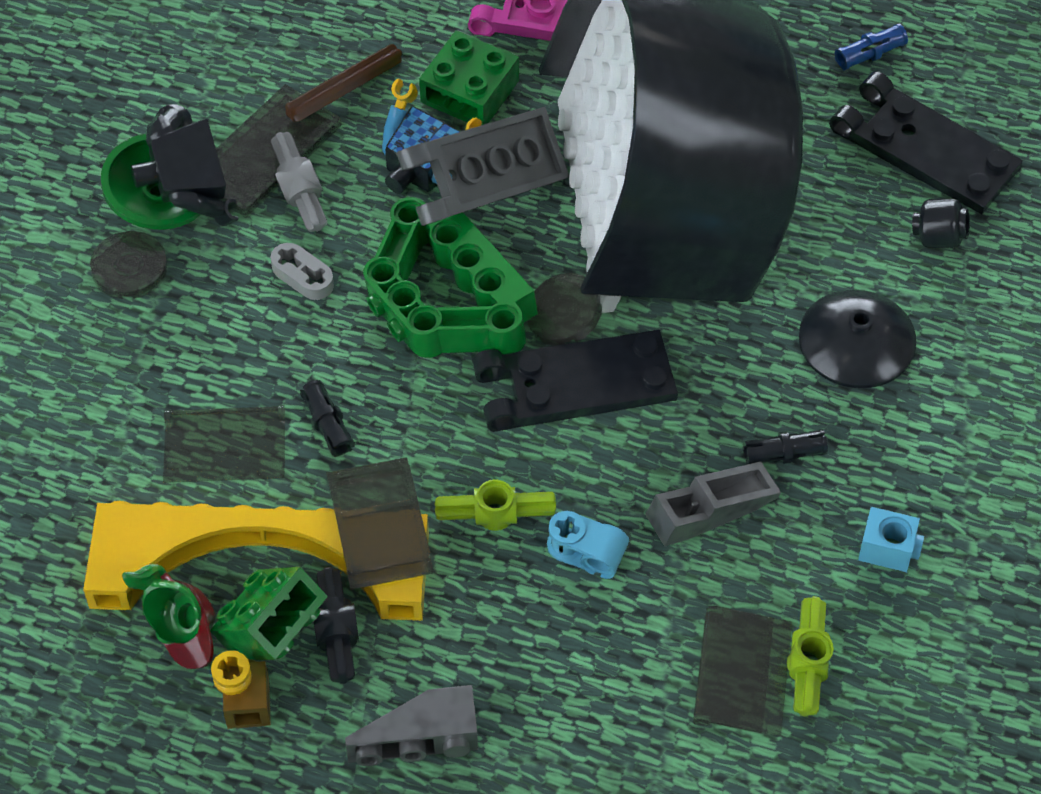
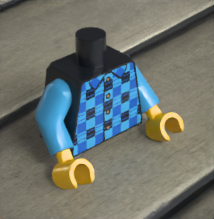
[382,79,482,194]

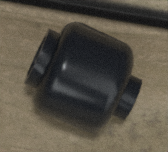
[912,199,970,248]

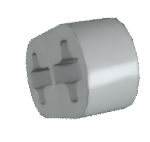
[270,243,334,300]

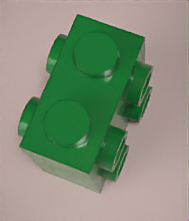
[419,30,519,125]
[210,567,328,660]

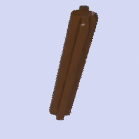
[285,44,402,122]

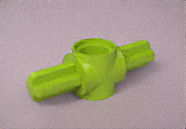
[435,480,556,531]
[787,596,834,717]

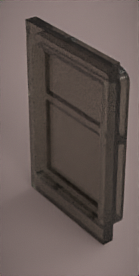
[326,457,434,590]

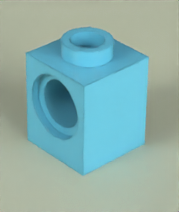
[858,507,924,572]

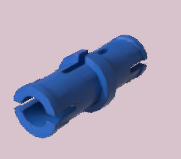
[834,23,908,71]

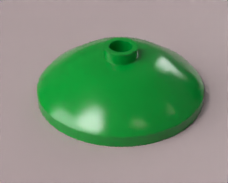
[101,134,201,230]

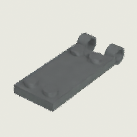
[396,107,569,226]

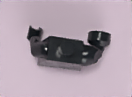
[131,104,239,226]

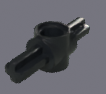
[313,566,359,684]

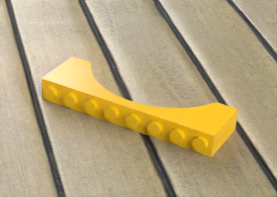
[83,501,429,621]

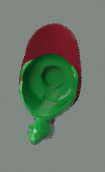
[122,564,216,669]

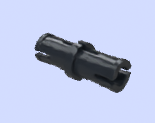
[300,380,355,457]
[743,429,828,465]

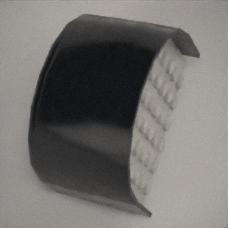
[539,0,803,313]

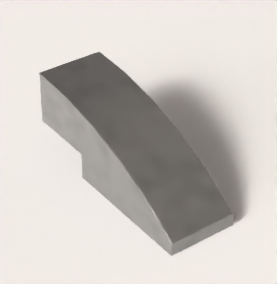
[645,462,781,546]

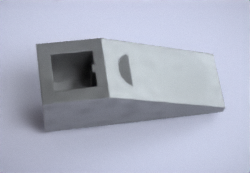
[345,685,478,766]

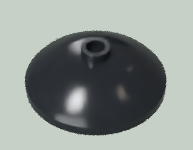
[799,290,916,388]

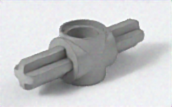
[271,132,327,232]

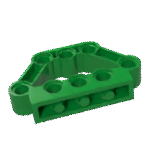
[363,197,538,358]

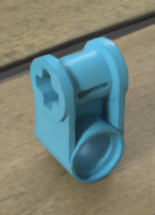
[547,511,629,579]

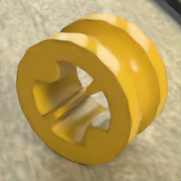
[211,650,252,695]

